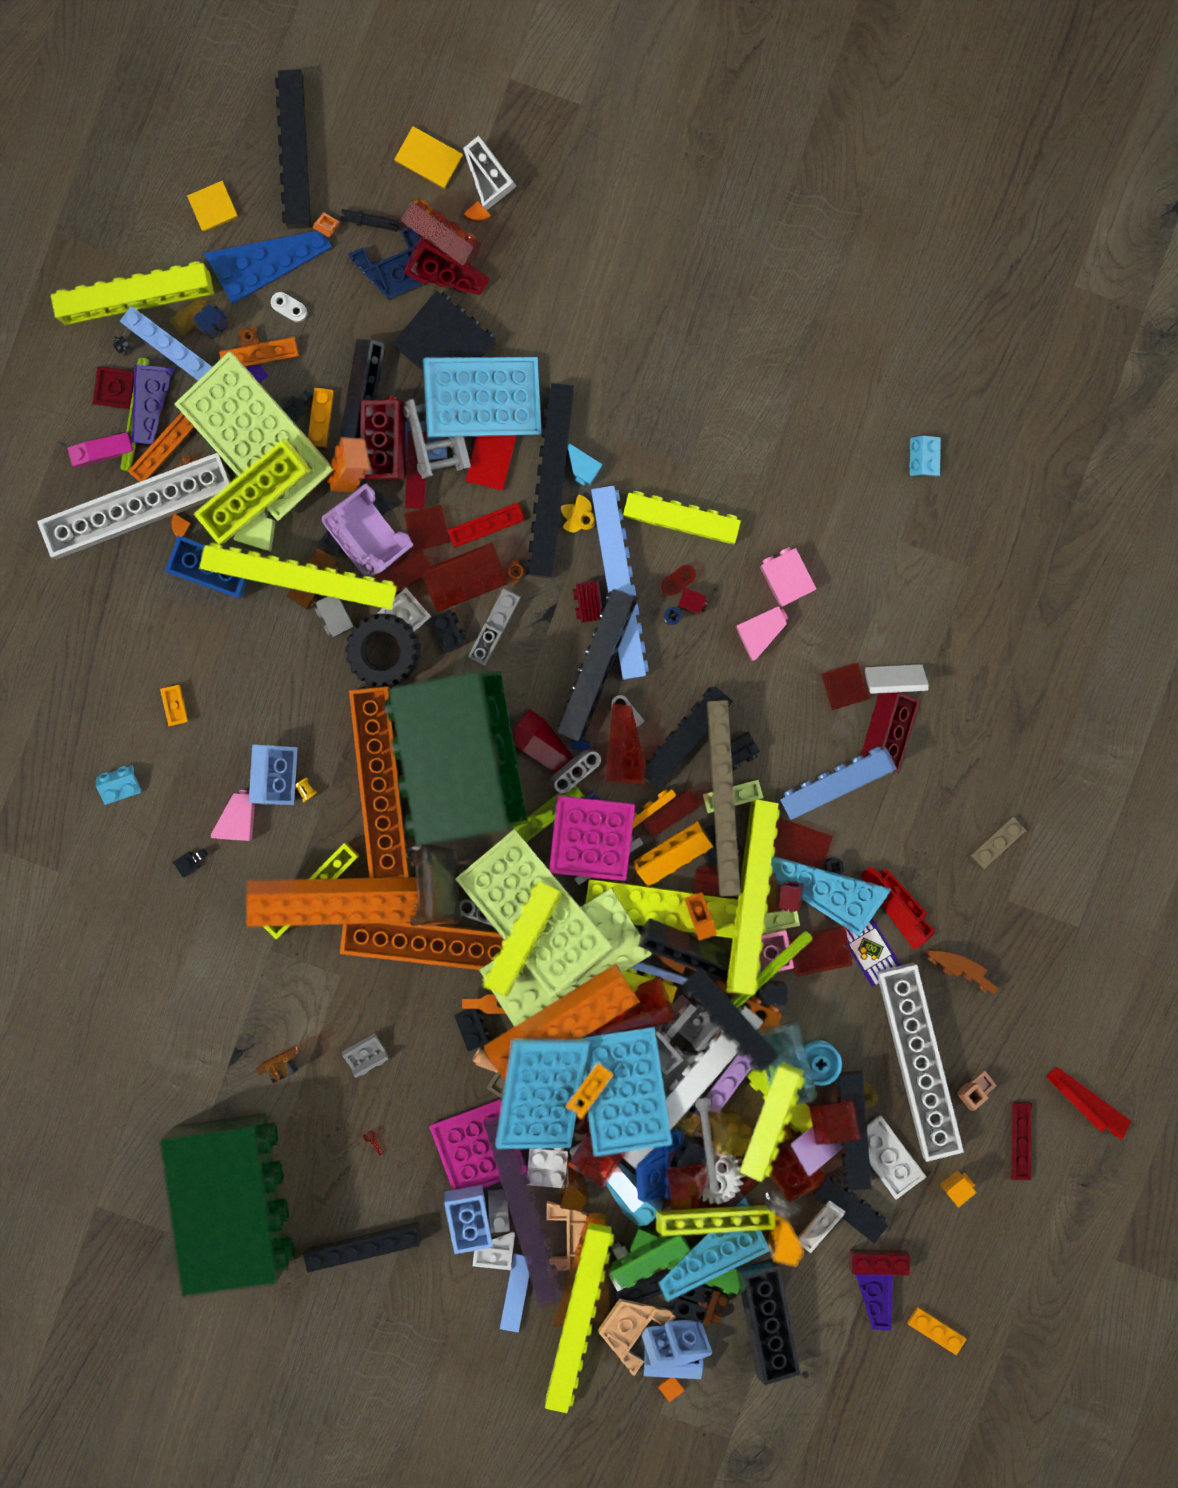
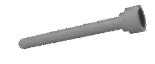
[695,1098,718,1194]

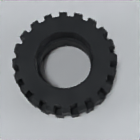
[345,614,421,687]

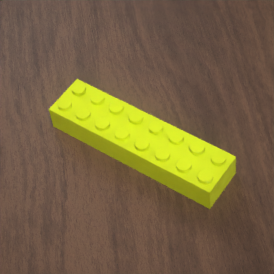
[51,262,214,325]
[585,878,738,938]

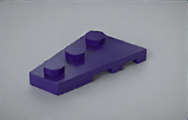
[855,1274,893,1331]

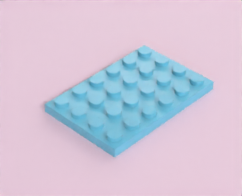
[423,357,542,437]
[580,1027,672,1156]
[495,1039,589,1149]

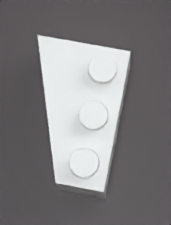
[463,136,517,210]

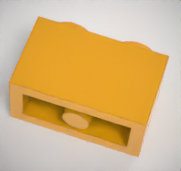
[940,1170,976,1207]

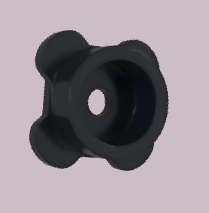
[113,336,130,356]

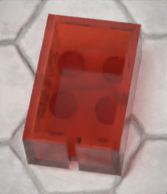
[788,926,853,977]

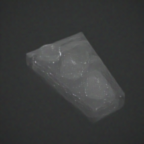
[764,1191,802,1218]

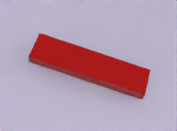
[447,502,526,548]

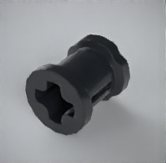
[825,858,844,874]

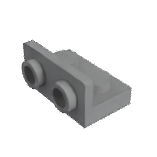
[657,994,697,1038]

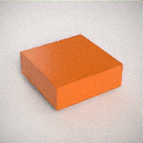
[313,212,340,238]
[658,1378,685,1403]

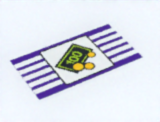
[837,918,901,987]

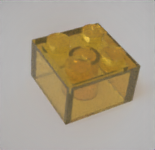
[698,1111,754,1156]

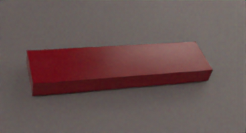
[405,431,428,509]
[1011,1102,1032,1180]

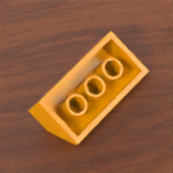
[767,1205,803,1266]

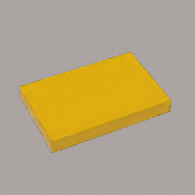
[394,126,463,189]

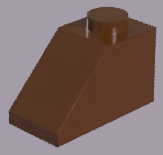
[560,1168,589,1211]

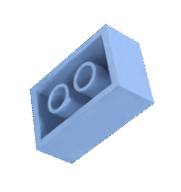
[249,745,298,805]
[444,1185,493,1254]

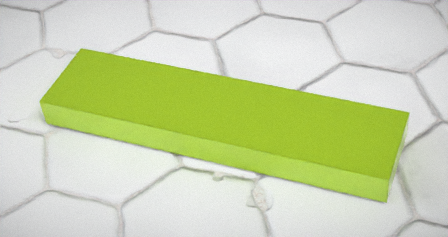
[513,785,584,843]

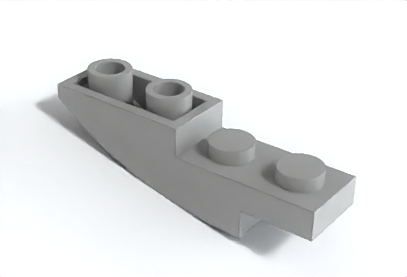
[468,588,521,666]

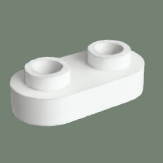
[271,292,307,323]

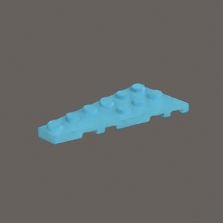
[769,856,891,936]
[658,1197,770,1301]

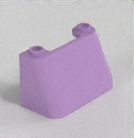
[322,483,413,577]

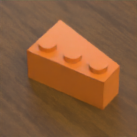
[327,438,370,492]

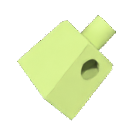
[233,508,275,552]

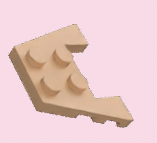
[547,1201,604,1276]
[598,1299,676,1376]

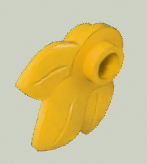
[561,495,596,533]

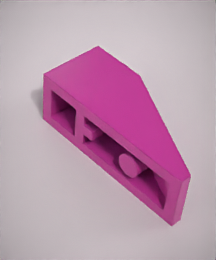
[67,433,134,468]

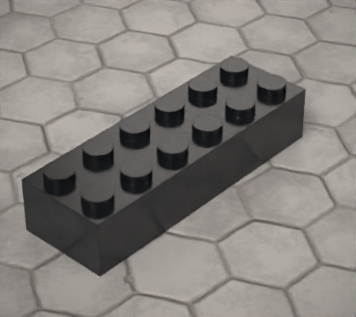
[736,1258,800,1385]

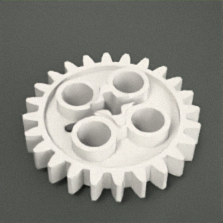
[687,1140,744,1204]

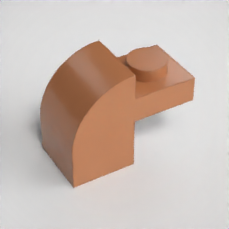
[957,1071,997,1111]

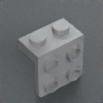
[678,1006,721,1051]

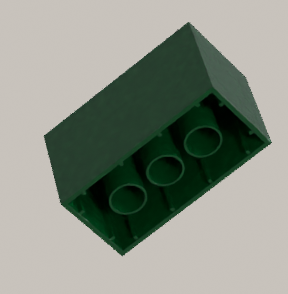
[385,671,529,845]
[160,1113,295,1297]

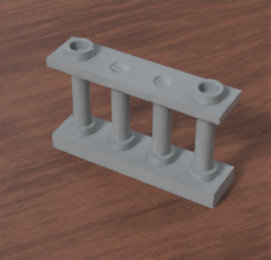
[403,399,471,479]

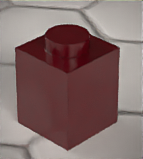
[677,588,708,615]
[779,881,804,912]

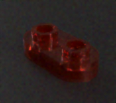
[661,565,696,596]

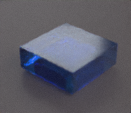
[571,740,590,749]

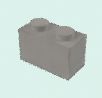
[315,597,354,638]

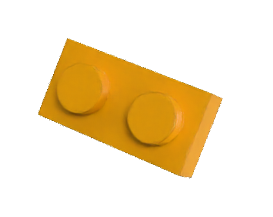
[160,685,189,726]

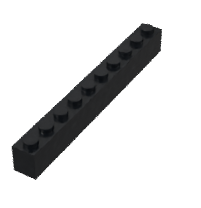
[526,383,574,579]

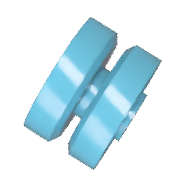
[797,1039,842,1086]

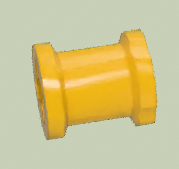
[295,777,317,803]

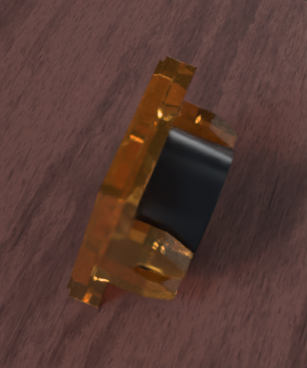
[256,1047,299,1083]

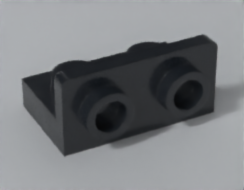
[429,609,467,654]
[454,1009,491,1051]

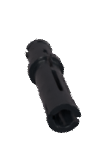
[340,209,399,232]

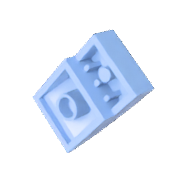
[642,1320,712,1370]

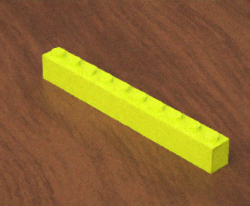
[200,543,397,610]
[726,799,780,996]
[545,1222,614,1413]

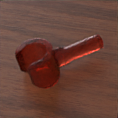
[363,1130,383,1156]

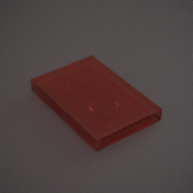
[773,817,833,869]

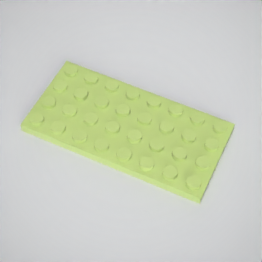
[175,351,334,521]
[455,829,613,998]
[479,888,652,1027]

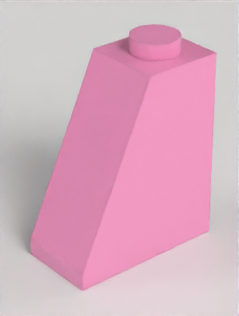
[736,606,788,661]
[211,790,255,841]

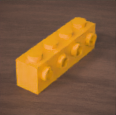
[633,821,713,887]

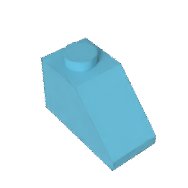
[568,444,602,486]

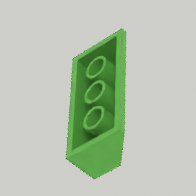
[611,1234,690,1288]

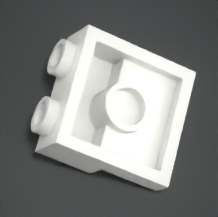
[527,1148,568,1188]

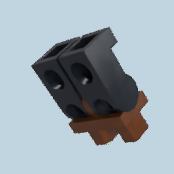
[670,1283,728,1326]

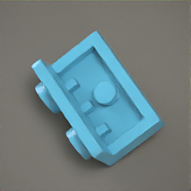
[909,436,941,477]
[96,765,141,805]

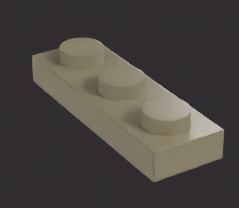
[970,816,1026,869]

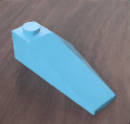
[594,1154,664,1226]

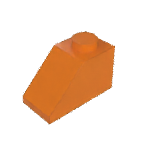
[684,892,717,941]

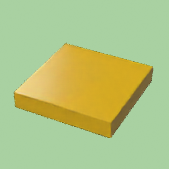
[187,181,238,232]

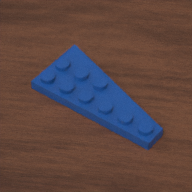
[204,231,332,305]

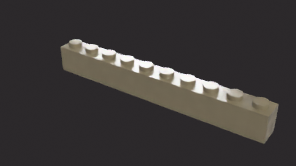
[707,701,740,896]

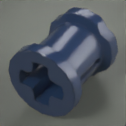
[664,607,682,625]

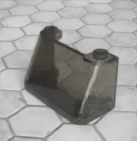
[406,844,462,926]

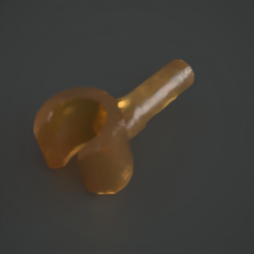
[169,455,193,471]

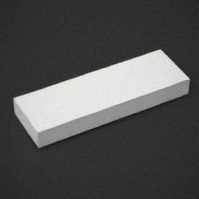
[797,1200,845,1253]

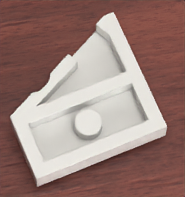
[473,1232,515,1270]

